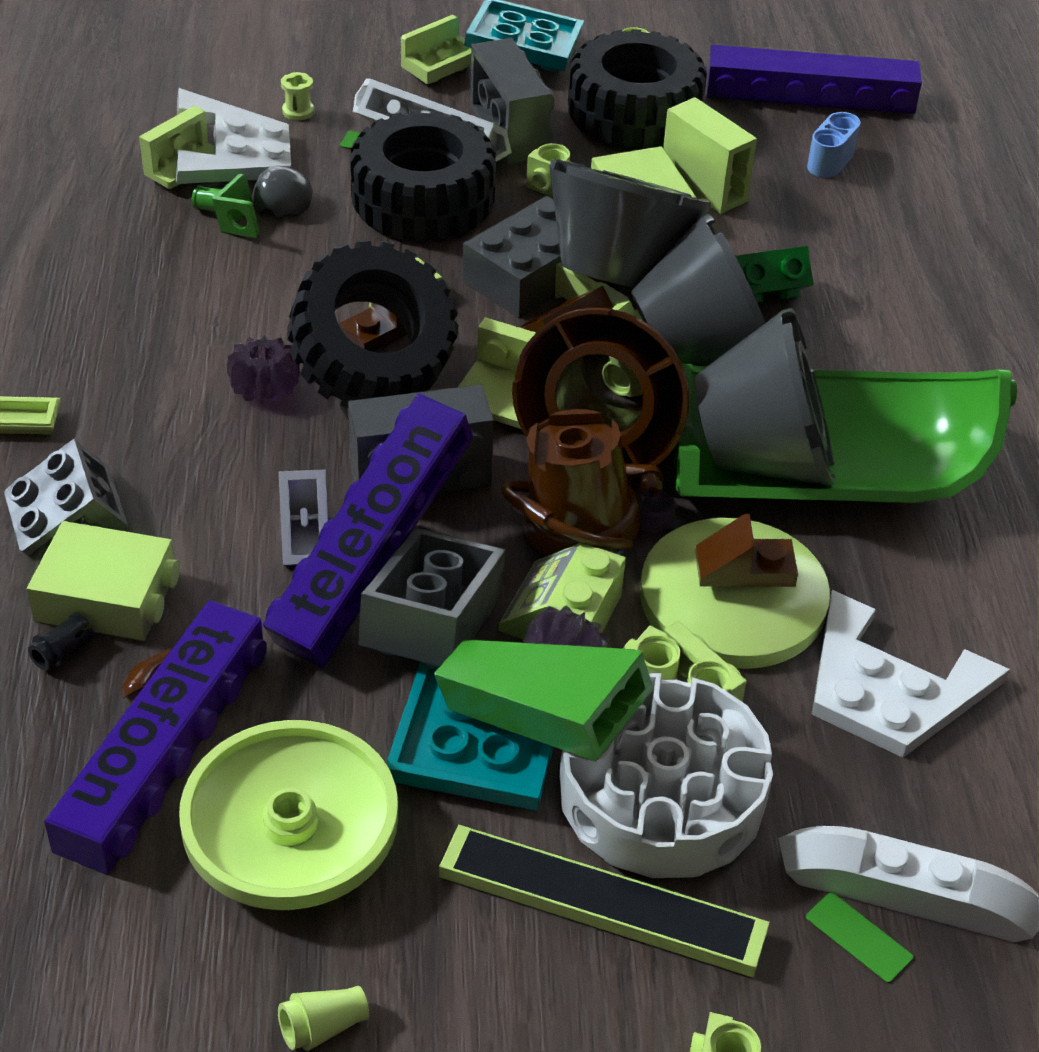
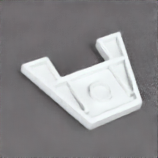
[176,88,291,184]
[812,590,1010,758]

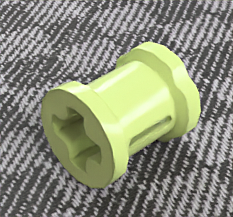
[281,72,314,121]

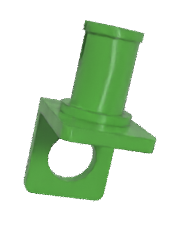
[191,174,260,238]

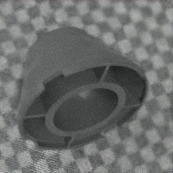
[549,159,711,288]
[631,213,766,366]
[695,308,836,486]

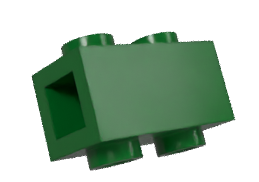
[735,245,814,303]

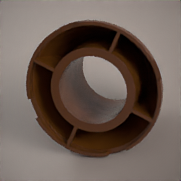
[512,308,690,466]

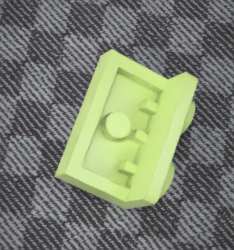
[401,15,471,84]
[139,105,214,189]

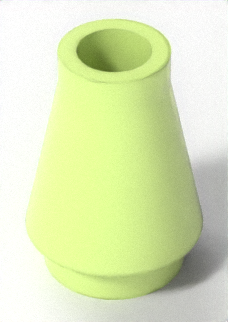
[278,986,369,1051]

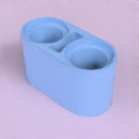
[807,112,861,178]

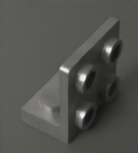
[4,439,128,555]

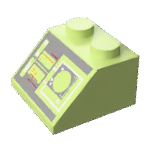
[498,543,626,647]

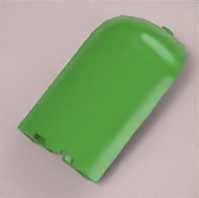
[671,364,1017,503]

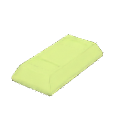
[0,396,61,435]

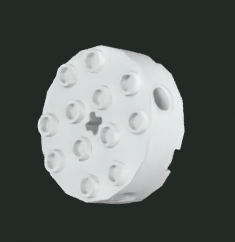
[559,673,773,878]

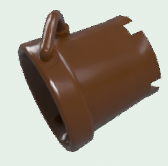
[501,409,642,556]

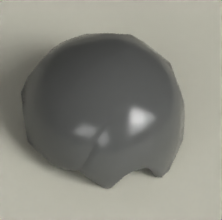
[252,165,313,219]

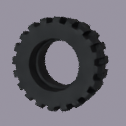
[568,29,707,151]
[350,111,496,243]
[287,240,459,409]

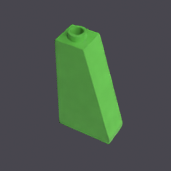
[434,640,653,762]

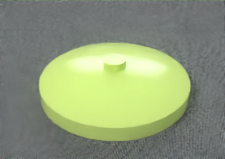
[640,518,830,669]
[179,720,398,910]

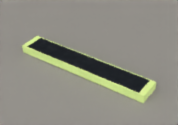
[439,824,770,978]

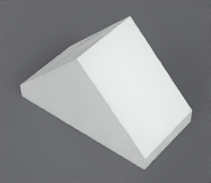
[278,469,328,565]

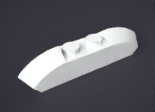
[353,79,512,161]
[778,826,1039,942]

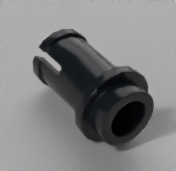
[28,613,94,670]

